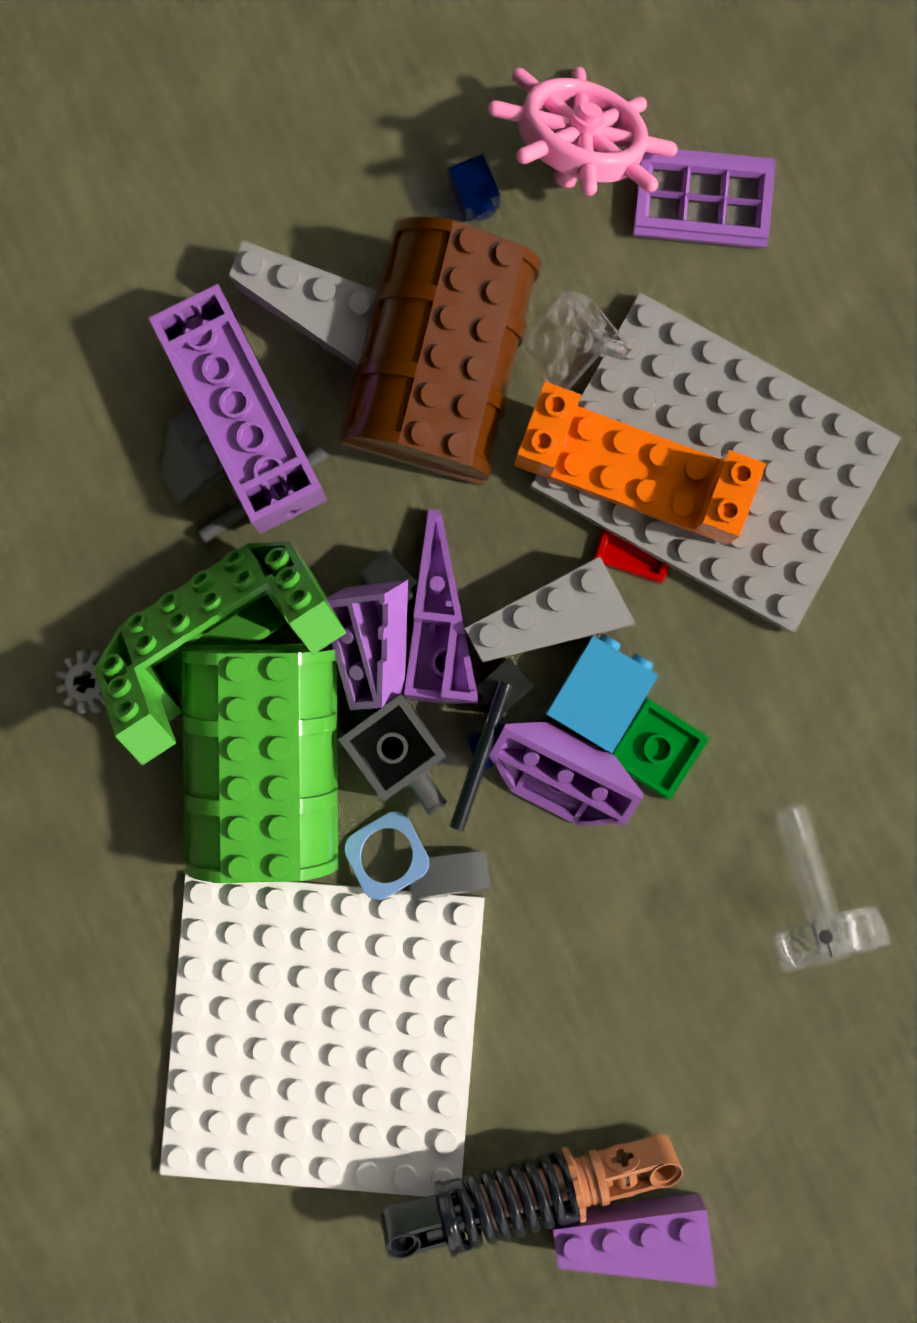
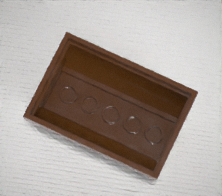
[339,216,542,486]

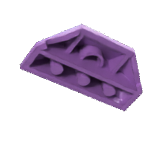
[489,722,644,826]

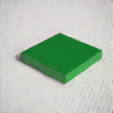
[610,697,710,801]

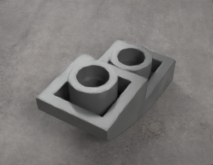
[406,851,491,900]

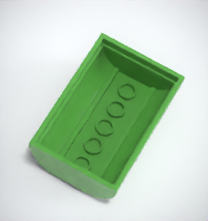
[181,643,338,883]

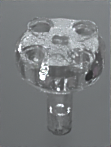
[771,805,892,973]

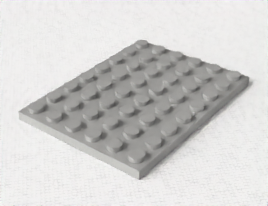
[531,292,902,634]

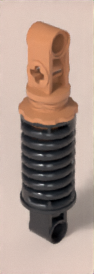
[380,1134,683,1259]

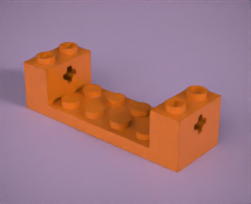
[514,381,766,545]

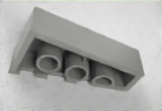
[229,240,377,372]
[465,557,636,663]

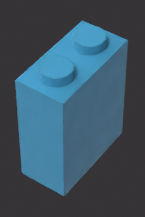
[544,634,659,753]

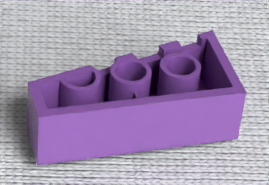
[552,1193,717,1287]

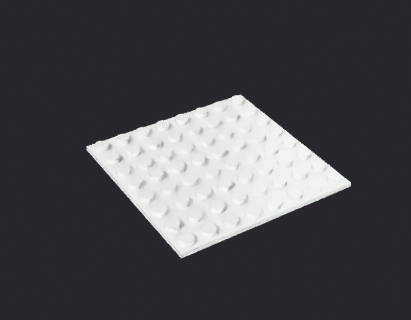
[160,874,485,1197]

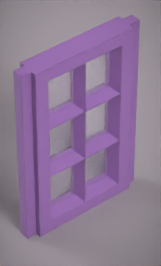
[633,149,775,249]

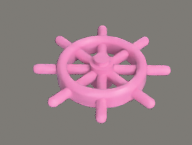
[488,67,677,196]

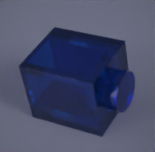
[448,154,501,222]

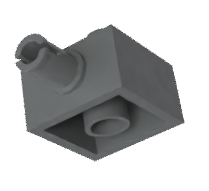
[338,694,448,816]

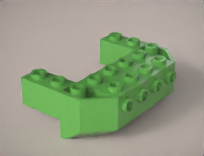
[94,541,346,765]

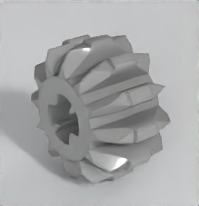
[56,651,105,714]

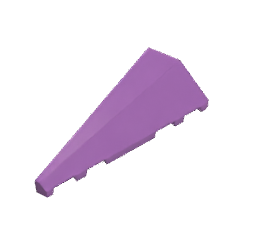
[404,509,478,704]

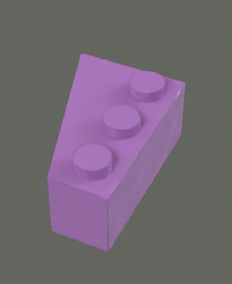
[327,580,408,710]

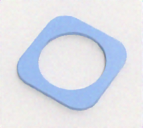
[345,812,429,900]

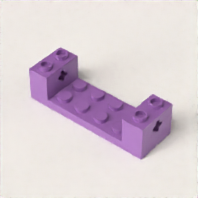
[149,284,327,534]

